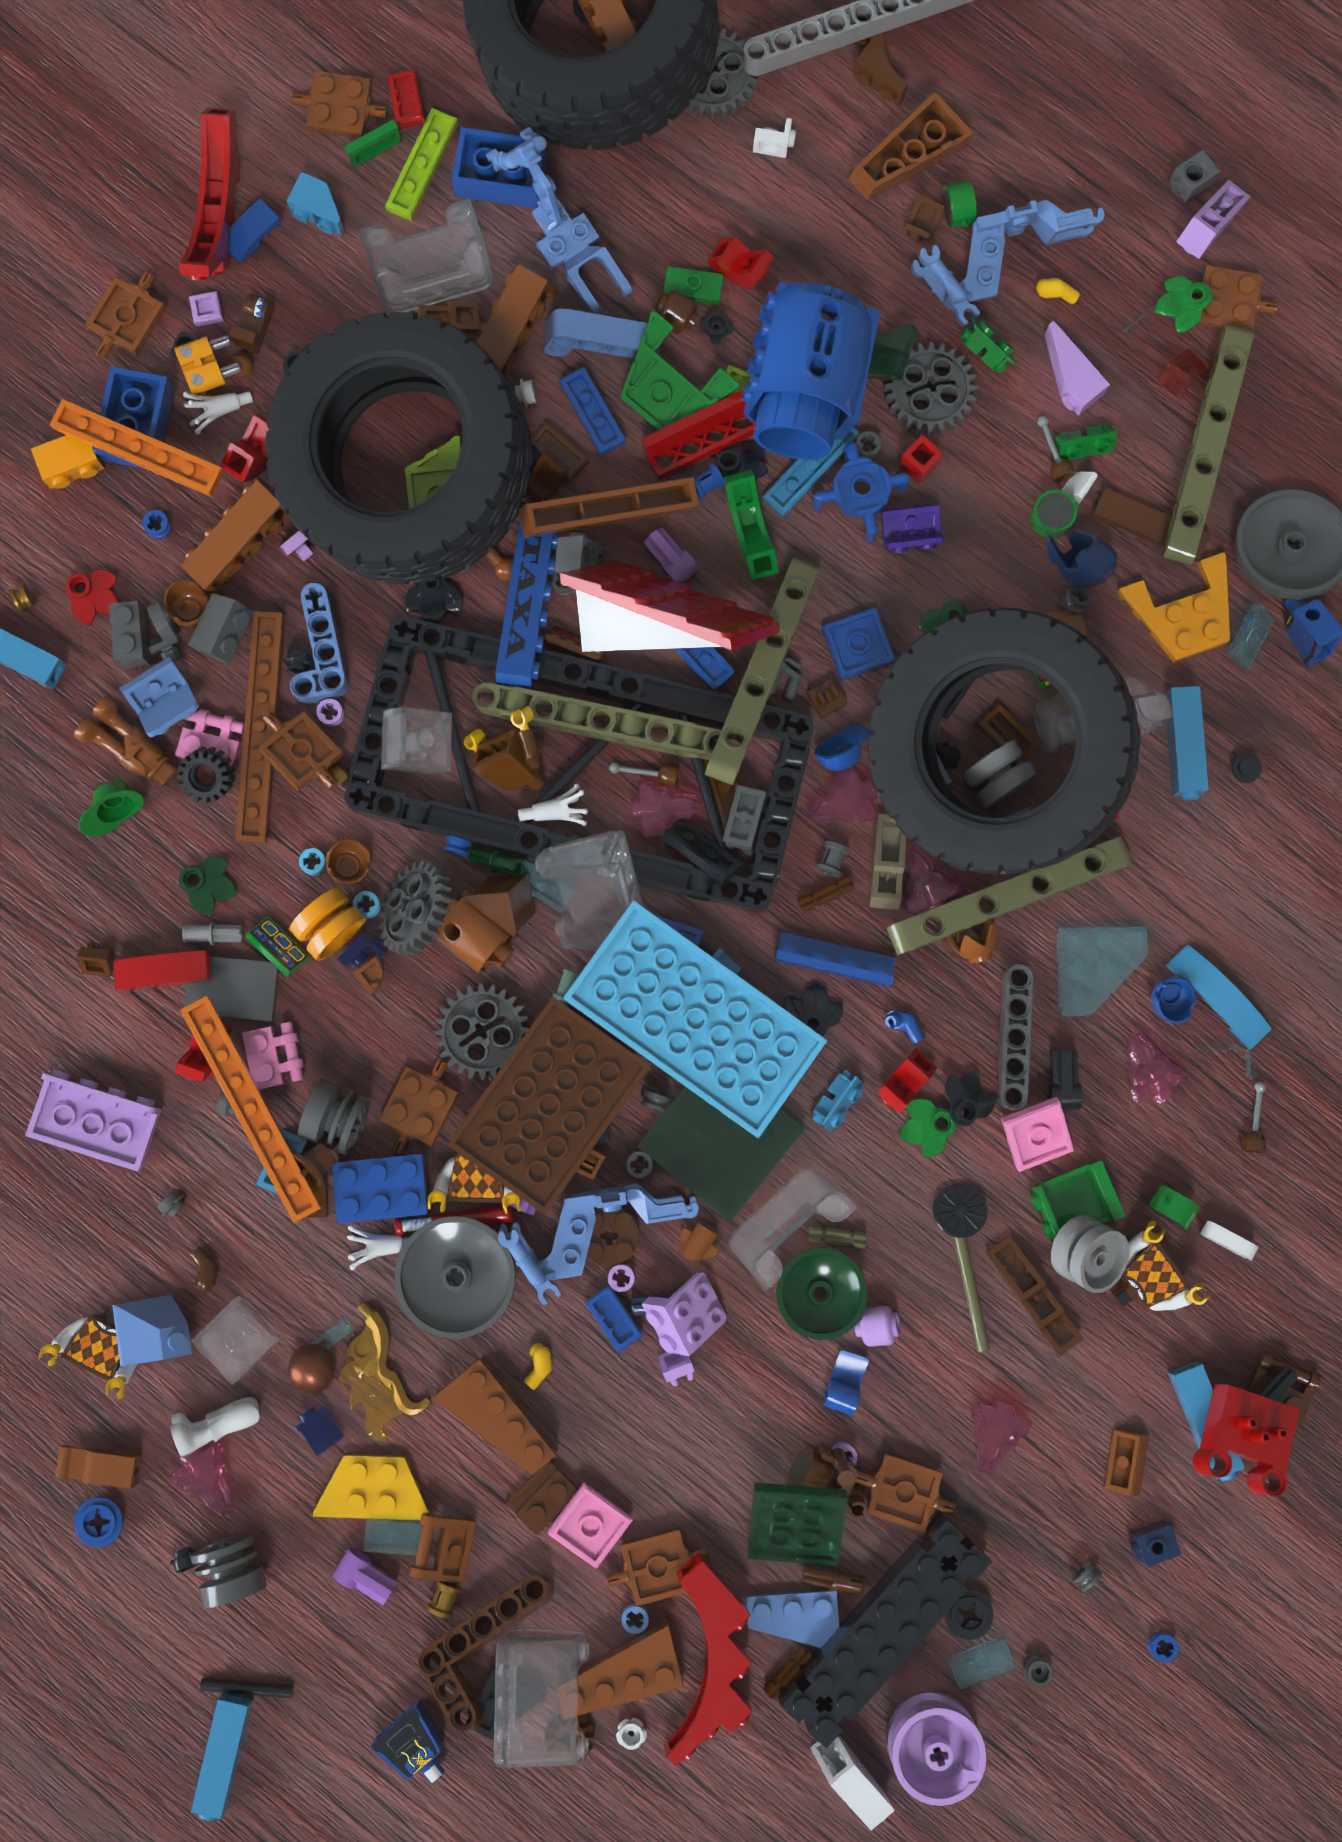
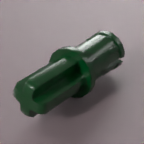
[469,847,524,877]

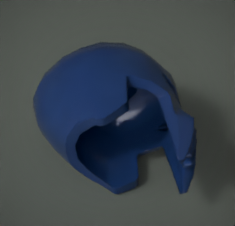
[1047,530,1117,588]

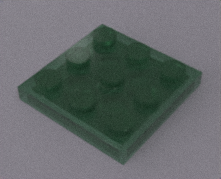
[747,1482,847,1566]

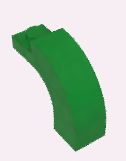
[724,470,779,580]

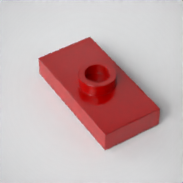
[387,69,426,130]

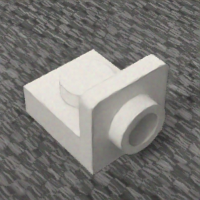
[753,118,796,158]

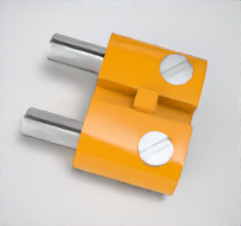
[174,335,241,395]

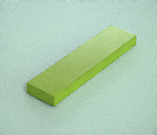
[385,108,459,221]

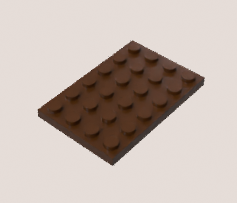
[447,996,651,1215]

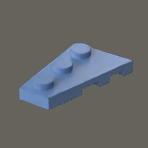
[745,1589,839,1648]

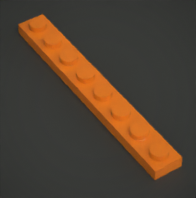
[180,996,322,1223]

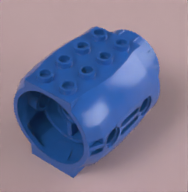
[741,282,880,460]

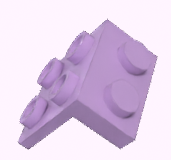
[641,1272,727,1356]

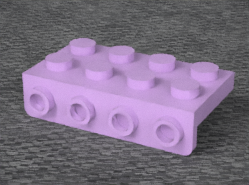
[25,1069,162,1172]

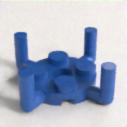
[812,441,910,543]

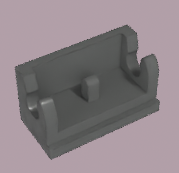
[722,785,766,855]

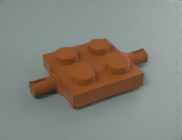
[291,70,388,138]
[1192,265,1278,331]
[85,271,166,360]
[258,711,343,792]
[379,1059,460,1155]
[856,1453,956,1532]
[606,1528,709,1606]

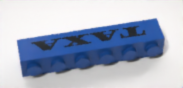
[495,520,560,690]

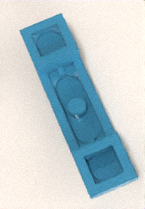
[1166,945,1271,1050]

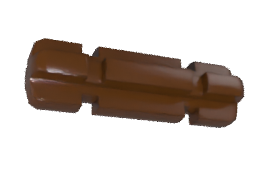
[798,875,854,912]
[764,1645,813,1701]

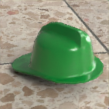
[78,778,144,837]

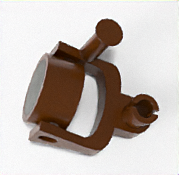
[786,1441,868,1519]

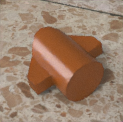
[680,1222,720,1262]

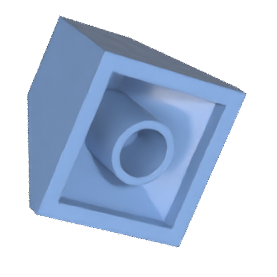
[112,1295,192,1366]

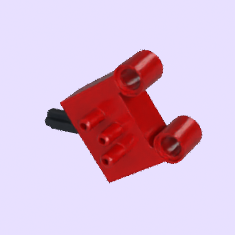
[1193,1366,1300,1497]

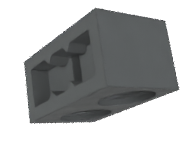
[555,532,611,574]

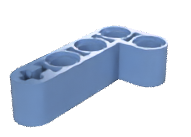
[544,309,660,359]
[290,583,349,705]

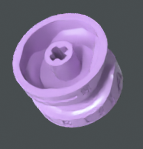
[886,1692,986,1806]

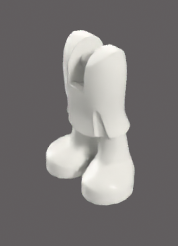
[170,1397,259,1457]

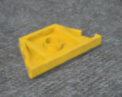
[313,1454,431,1520]

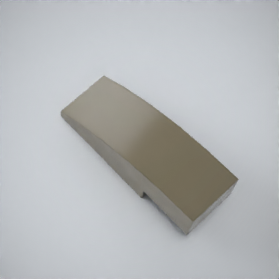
[869,813,906,910]

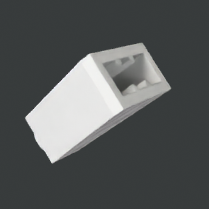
[810,1735,895,1830]

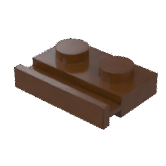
[506,1460,579,1536]

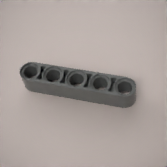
[996,964,1033,1110]

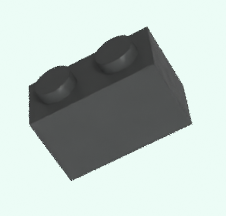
[188,593,254,664]
[109,601,151,669]

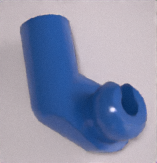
[884,1010,926,1044]

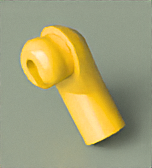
[1036,278,1080,304]
[523,1343,552,1390]

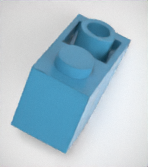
[286,172,345,236]

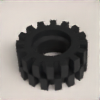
[177,747,236,804]

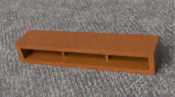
[518,477,699,538]

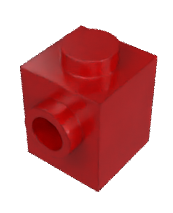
[899,434,943,485]

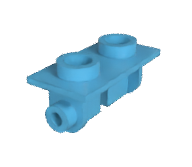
[811,1070,865,1133]

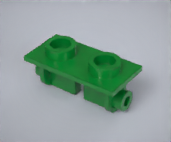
[960,316,1016,373]
[1054,423,1118,460]

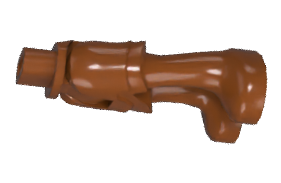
[74,695,178,787]

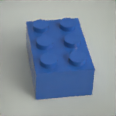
[452,127,548,209]
[92,366,175,469]
[332,1154,431,1224]

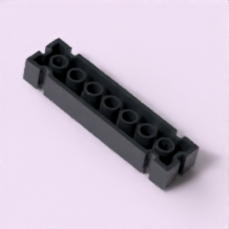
[778,1512,992,1749]

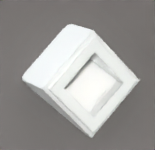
[1062,472,1098,505]

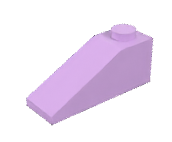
[1176,180,1251,259]
[1044,321,1110,416]

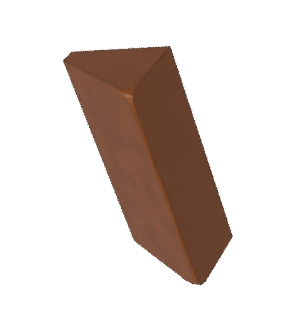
[1104,1428,1149,1496]

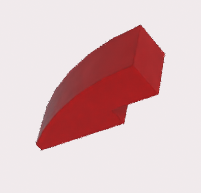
[113,950,211,991]

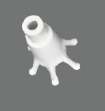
[183,391,253,435]
[518,784,588,827]
[347,1224,410,1270]

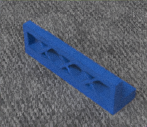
[774,932,896,987]

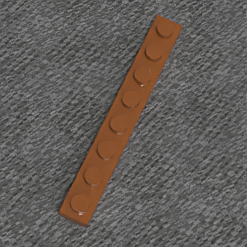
[235,611,284,844]

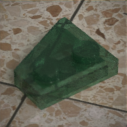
[867,324,918,381]

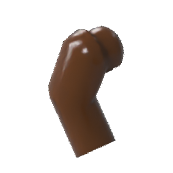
[189,1246,218,1293]

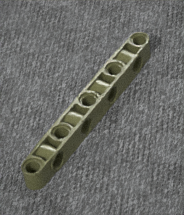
[1162,323,1254,565]
[705,557,821,786]
[472,683,731,760]
[886,836,1133,956]

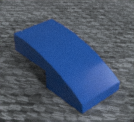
[228,198,281,264]

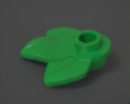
[1155,276,1212,333]
[899,1099,957,1158]

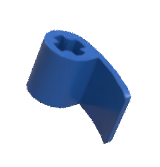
[823,1350,869,1416]

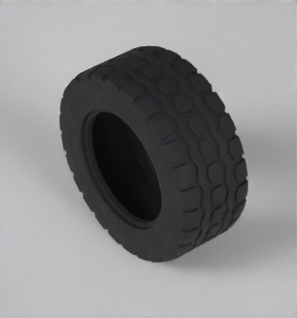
[463,0,719,150]
[265,312,533,584]
[867,608,1140,874]

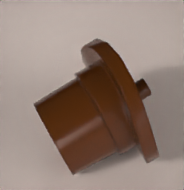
[293,1143,336,1187]

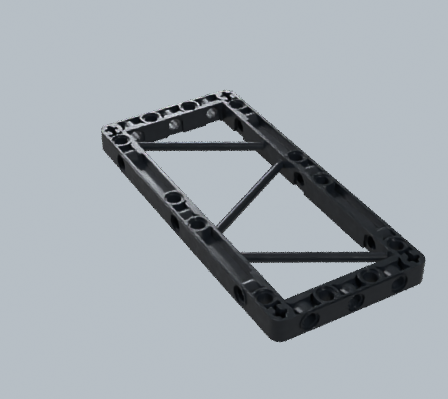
[344,616,813,913]

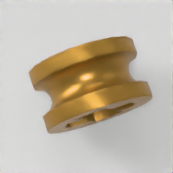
[9,584,35,614]

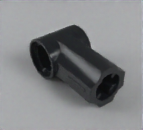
[1048,1051,1083,1110]

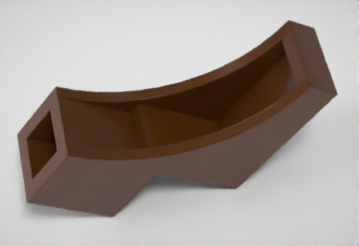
[853,8,908,106]

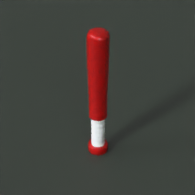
[394,1205,514,1236]

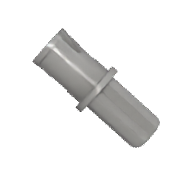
[182,922,244,945]

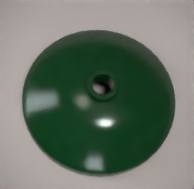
[776,1248,867,1340]

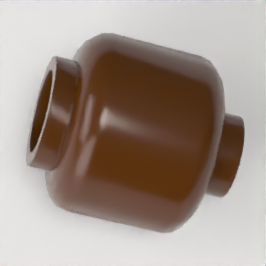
[654,290,698,334]

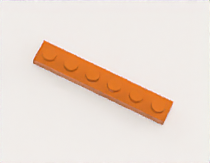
[50,399,224,497]

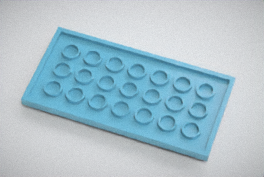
[563,900,828,1139]

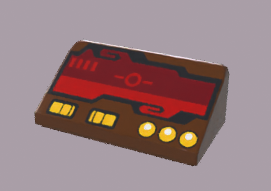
[545,626,606,663]

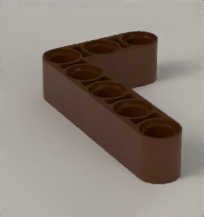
[418,1575,554,1731]

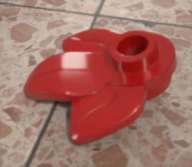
[66,570,118,626]

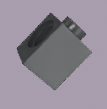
[1169,150,1220,203]

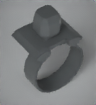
[146,601,180,662]

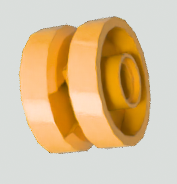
[289,887,367,961]

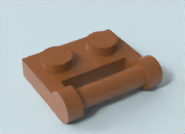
[409,1513,476,1583]

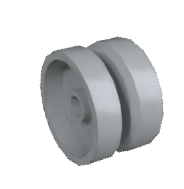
[961,740,1038,810]
[1051,1215,1129,1293]

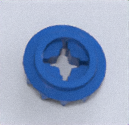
[74,1496,124,1547]

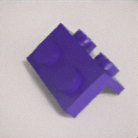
[881,503,944,553]

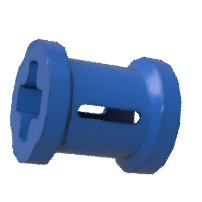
[687,463,725,500]

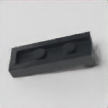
[662,818,743,885]

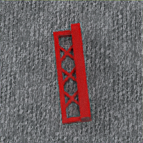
[641,389,755,480]

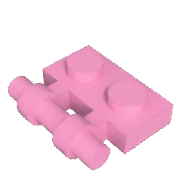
[175,709,245,767]
[242,1022,304,1090]

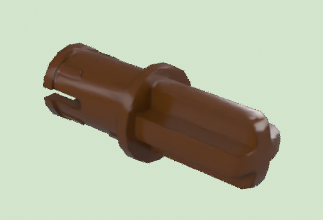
[802,1564,864,1596]

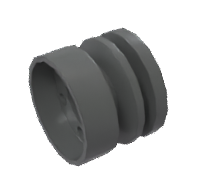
[298,1078,370,1155]
[190,1534,267,1608]

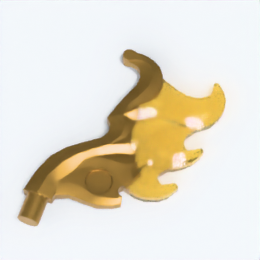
[338,1301,431,1441]

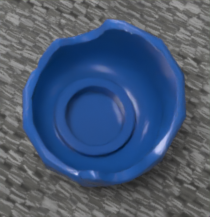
[1151,976,1197,1024]

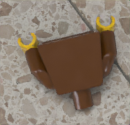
[464,706,545,791]

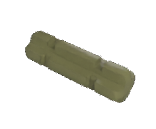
[808,1226,867,1248]

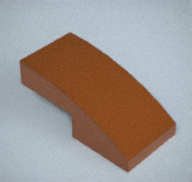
[418,301,480,334]

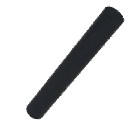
[200,1678,294,1699]

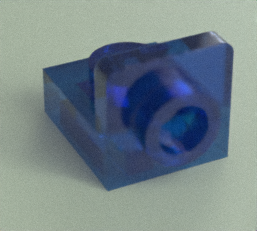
[338,933,387,968]
[294,1407,344,1456]

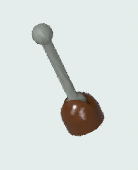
[1037,416,1076,483]
[609,762,680,788]
[1241,1081,1266,1154]

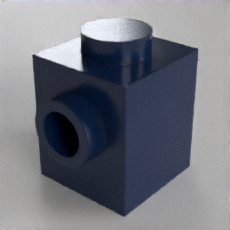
[1129,1519,1182,1567]

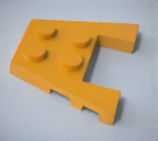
[1117,552,1230,662]

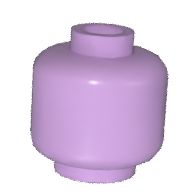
[855,1306,900,1347]

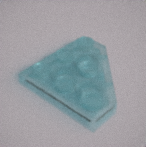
[1056,927,1148,1017]

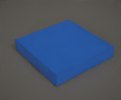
[821,607,896,681]

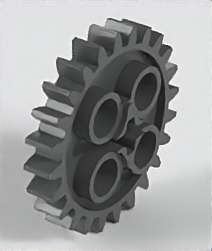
[689,28,758,120]
[883,342,978,436]
[378,860,452,956]
[434,983,529,1080]

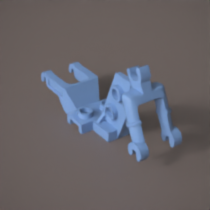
[486,127,632,314]
[911,200,1105,328]
[498,1183,699,1306]

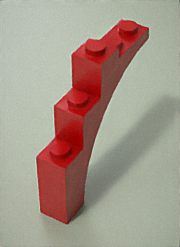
[179,107,239,280]
[664,1552,752,1766]

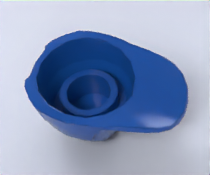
[814,725,871,772]

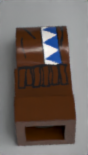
[229,293,274,354]

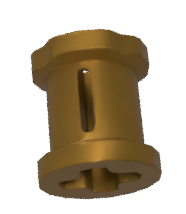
[426,1581,462,1619]

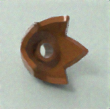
[946,919,998,963]

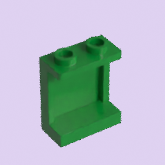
[1029,1160,1126,1242]

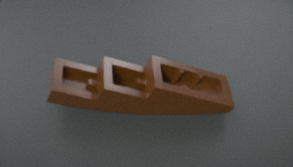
[986,1236,1084,1357]

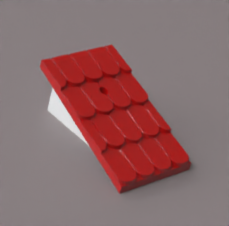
[560,560,780,652]

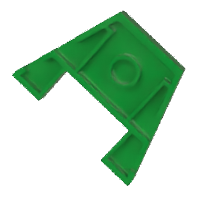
[620,310,741,430]

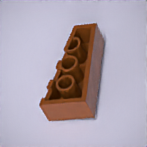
[577,0,639,53]
[849,92,974,201]
[477,264,558,378]
[181,480,289,593]
[432,1356,558,1475]
[556,1618,684,1719]

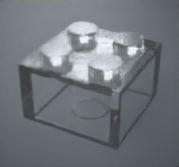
[381,707,452,774]
[191,1295,283,1385]

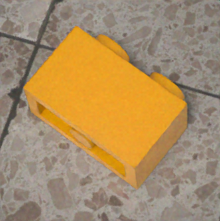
[31,435,105,489]

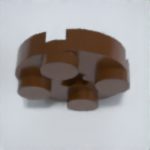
[587,1208,639,1266]

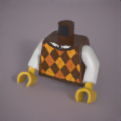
[428,1153,522,1214]
[1111,1220,1210,1311]
[39,1304,137,1399]

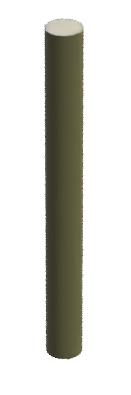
[953,1237,990,1352]

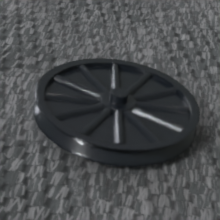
[933,1184,988,1238]

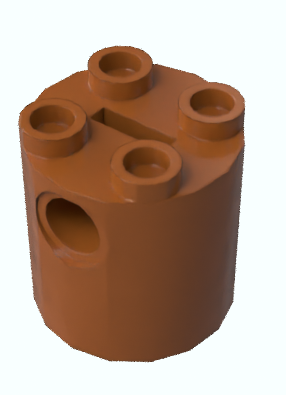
[433,888,515,974]

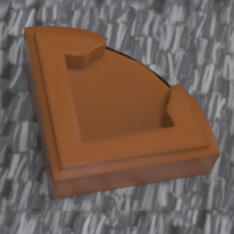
[353,954,384,996]

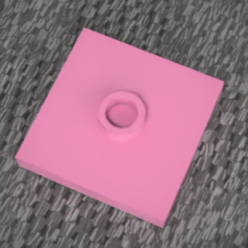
[1001,1097,1074,1172]
[548,1482,633,1569]

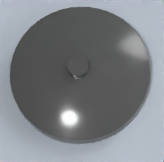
[1234,489,1342,600]
[395,1216,516,1339]

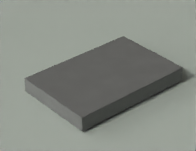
[184,956,279,1022]

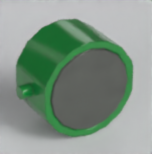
[942,180,977,229]
[1028,489,1079,538]
[1147,1185,1200,1230]

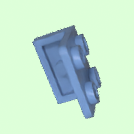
[120,657,199,737]

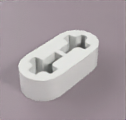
[1200,1220,1259,1261]

